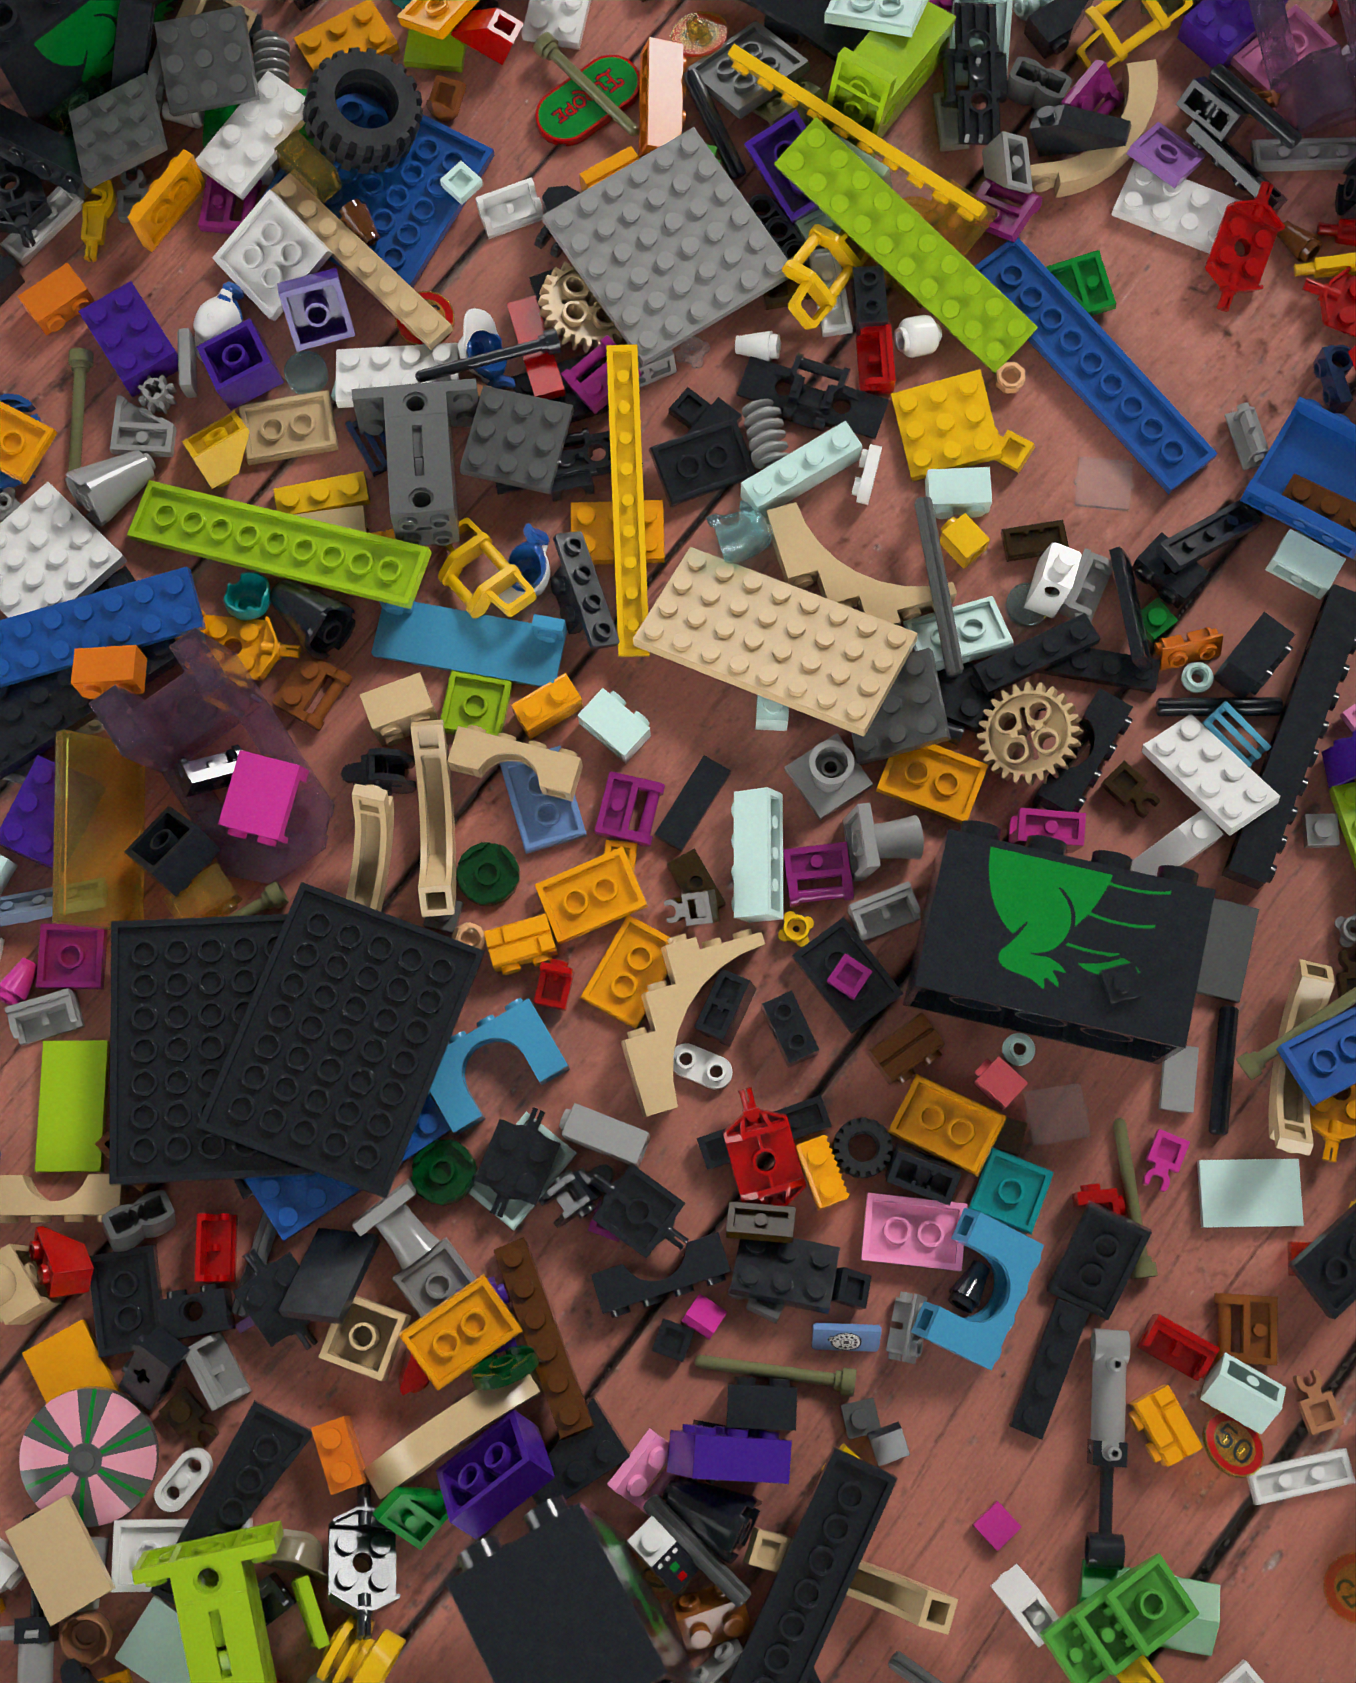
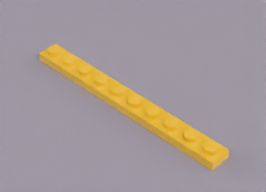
[727,44,988,222]
[606,344,650,658]

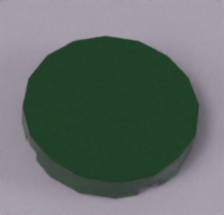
[456,842,520,906]
[411,1139,477,1206]
[471,1345,539,1390]

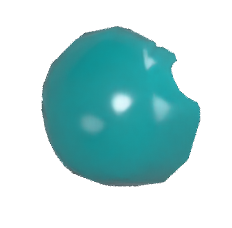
[223,572,271,621]

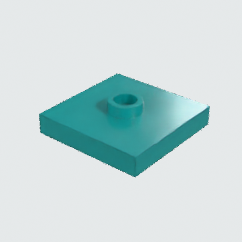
[968,1147,1054,1235]

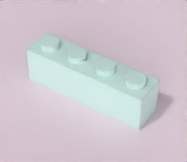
[740,421,862,521]
[731,787,783,923]

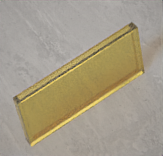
[52,729,145,930]

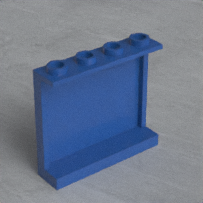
[1240,396,1356,559]

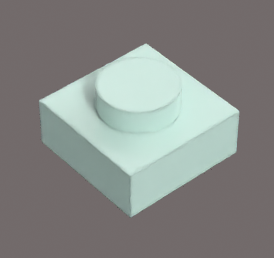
[440,161,483,205]

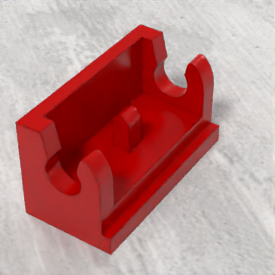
[856,324,896,395]
[195,1213,238,1282]
[1136,1314,1220,1381]

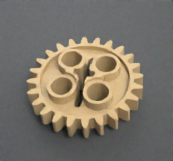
[538,261,623,353]
[977,682,1083,786]

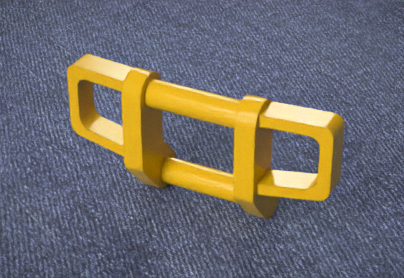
[1076,0,1193,70]
[782,224,869,330]
[438,517,537,619]

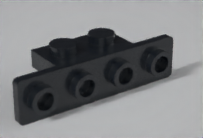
[550,531,620,650]

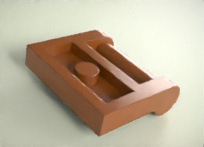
[272,650,353,731]
[1214,1293,1278,1366]

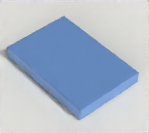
[500,746,587,854]

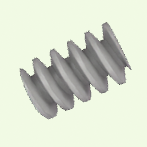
[252,29,290,85]
[742,399,789,469]

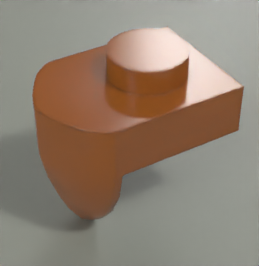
[426,75,467,122]

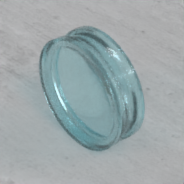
[284,351,329,394]
[1005,583,1047,628]

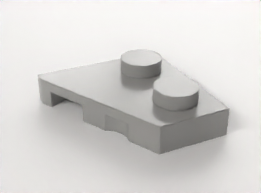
[110,395,177,457]

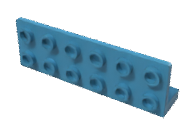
[371,601,567,688]

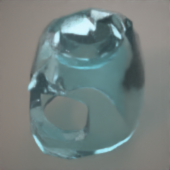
[706,500,772,563]

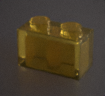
[274,130,342,203]
[162,862,243,919]

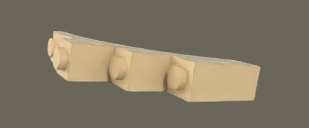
[766,502,957,626]
[621,929,765,1117]

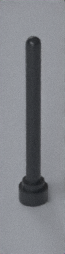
[415,328,561,383]

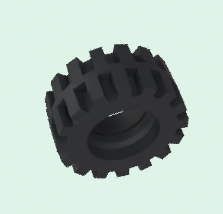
[833,1117,893,1178]

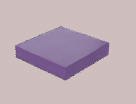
[1127,122,1206,188]

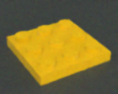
[891,369,1003,482]

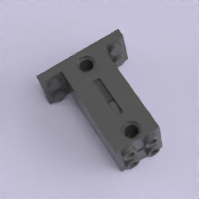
[352,378,479,546]

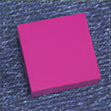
[682,1293,727,1340]
[972,1500,1022,1552]

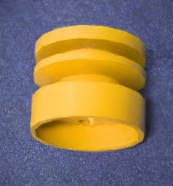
[316,1615,406,1683]

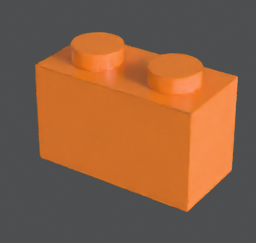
[17,262,95,336]
[71,645,147,699]
[311,1415,369,1495]

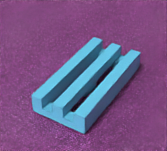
[1202,701,1271,767]

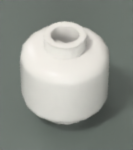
[894,315,942,358]

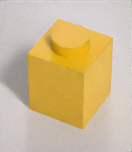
[940,513,990,569]

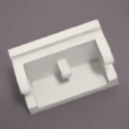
[475,177,543,239]

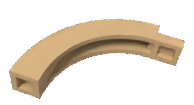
[1030,59,1158,198]
[410,720,456,917]
[346,784,394,912]
[1268,959,1335,1156]
[363,1368,544,1500]
[743,1527,958,1635]

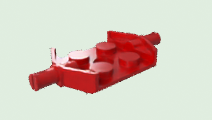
[1205,182,1285,312]
[1302,267,1356,337]
[722,1087,807,1206]

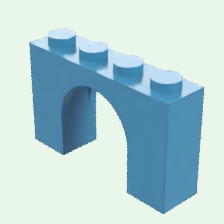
[430,998,570,1135]
[911,1208,1044,1370]

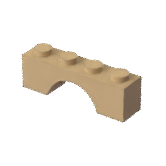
[447,725,583,802]
[0,1174,129,1223]

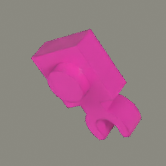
[1142,1129,1190,1192]

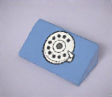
[812,1323,881,1352]

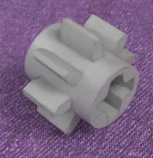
[138,375,177,414]

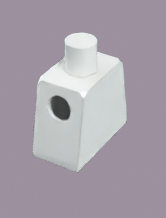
[1024,543,1082,618]

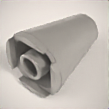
[65,450,156,528]

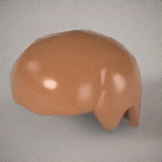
[59,1609,113,1665]

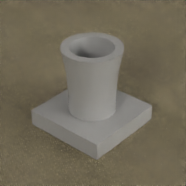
[784,733,873,821]
[842,803,924,882]
[352,1179,440,1270]

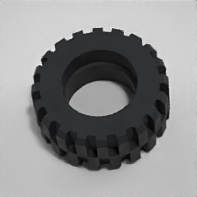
[303,47,423,174]

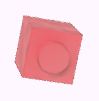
[973,1056,1028,1110]

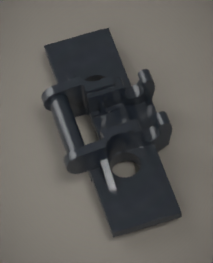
[940,3,1008,145]
[737,352,889,440]
[495,427,643,501]

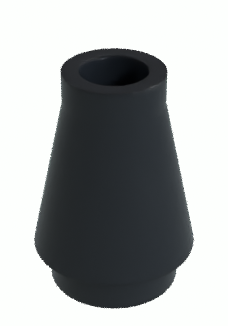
[948,1260,991,1313]

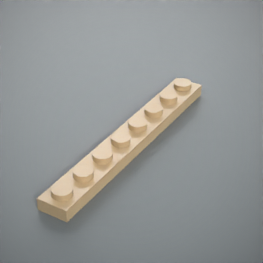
[271,173,453,350]

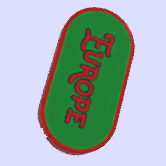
[535,54,640,146]

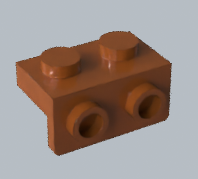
[672,1585,752,1654]

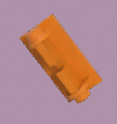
[1154,627,1224,671]

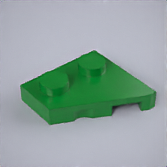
[1046,250,1116,316]
[372,1487,448,1550]

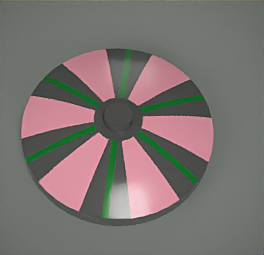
[19,1386,159,1527]

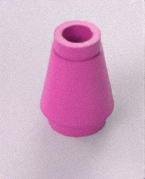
[0,958,38,1005]

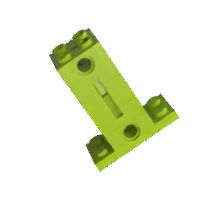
[822,1,956,158]
[132,1520,284,1683]

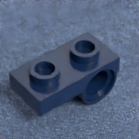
[1313,345,1353,414]

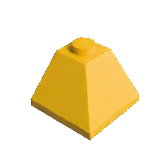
[182,411,250,489]

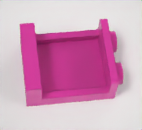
[218,750,309,847]
[1008,808,1086,853]

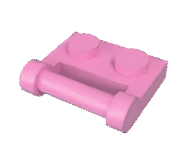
[608,1428,677,1516]

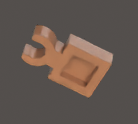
[1293,1369,1344,1435]

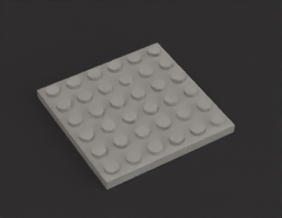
[542,127,789,366]

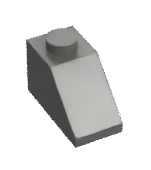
[982,131,1033,194]

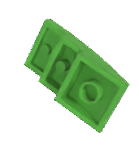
[1039,1553,1200,1683]

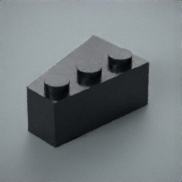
[532,1396,631,1506]

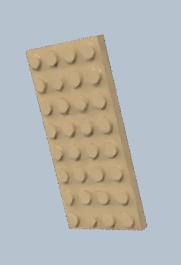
[633,547,918,737]

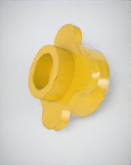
[778,911,814,947]

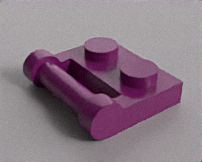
[1061,60,1124,115]
[198,175,262,234]
[962,178,1042,242]
[560,335,642,414]
[595,771,665,847]
[783,842,854,907]

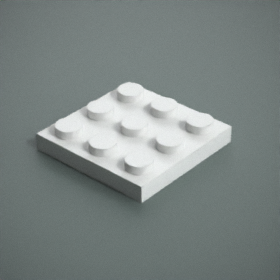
[212,190,333,321]

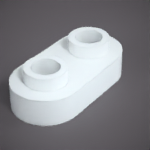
[851,444,882,505]
[673,1043,733,1090]
[154,1448,213,1512]

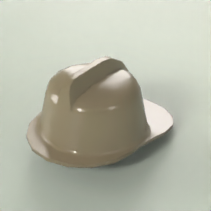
[261,1529,328,1583]

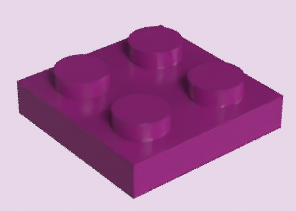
[36,923,108,990]

